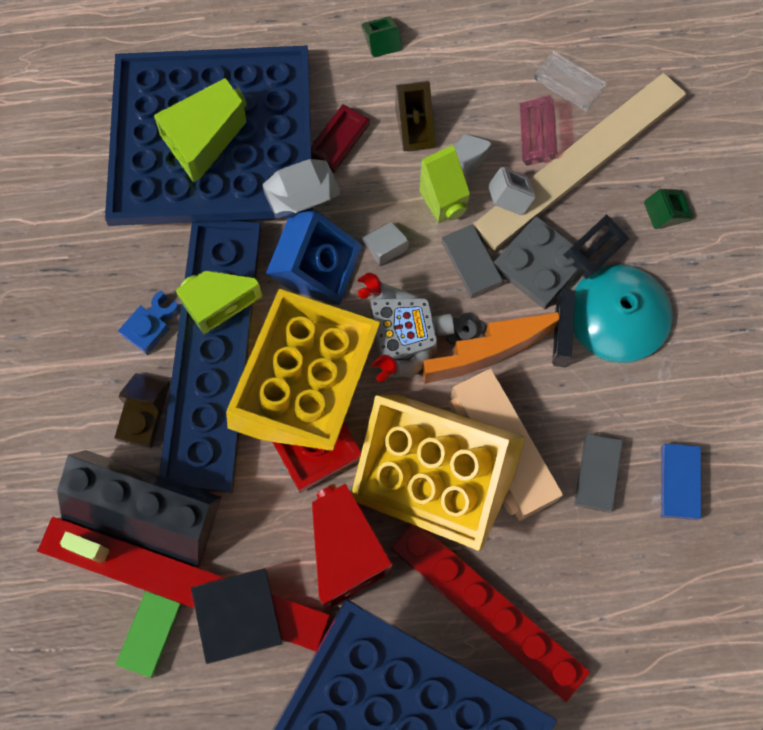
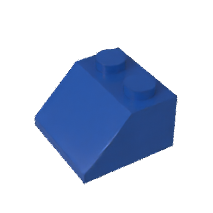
[266,210,362,305]

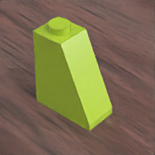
[154,78,247,182]

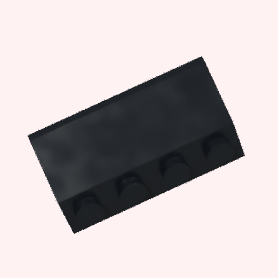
[57,450,222,568]

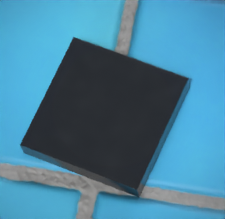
[191,568,283,664]

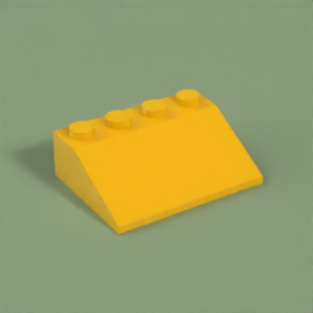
[226,289,380,451]
[351,394,525,551]

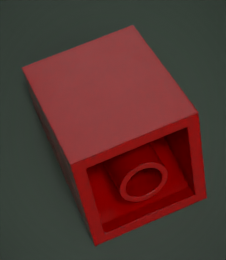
[312,483,392,611]

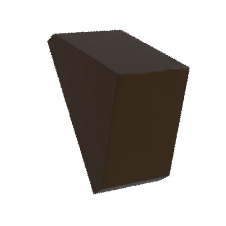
[395,80,436,152]

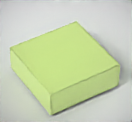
[60,531,110,563]

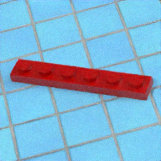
[391,524,590,702]

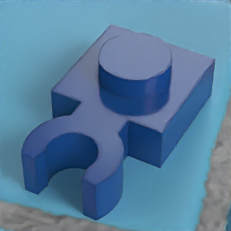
[118,291,180,355]

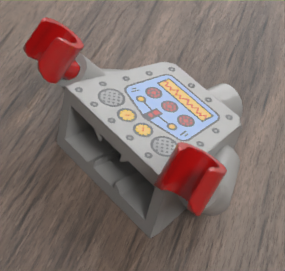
[357,273,454,383]

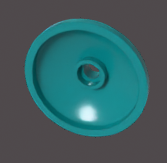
[573,265,673,363]

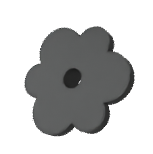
[446,313,484,345]

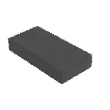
[442,224,503,298]
[574,434,622,513]

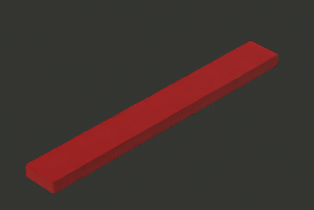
[37,517,330,652]

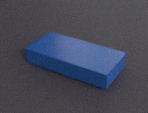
[661,444,701,520]

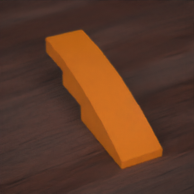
[422,312,559,384]

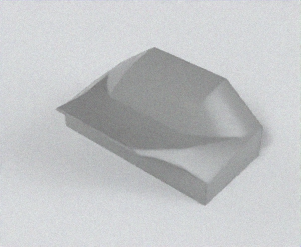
[263,159,340,219]

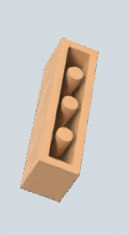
[449,368,563,521]

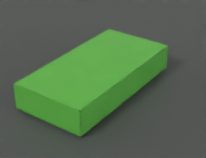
[115,591,182,678]

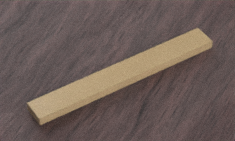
[473,72,686,252]

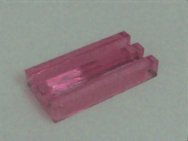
[520,95,558,166]

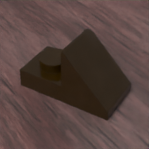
[114,373,170,448]

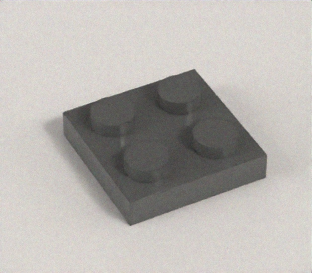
[493,216,584,309]

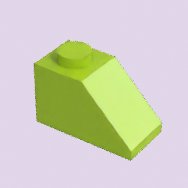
[419,145,470,223]
[175,271,263,335]

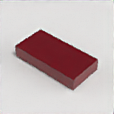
[311,104,370,173]

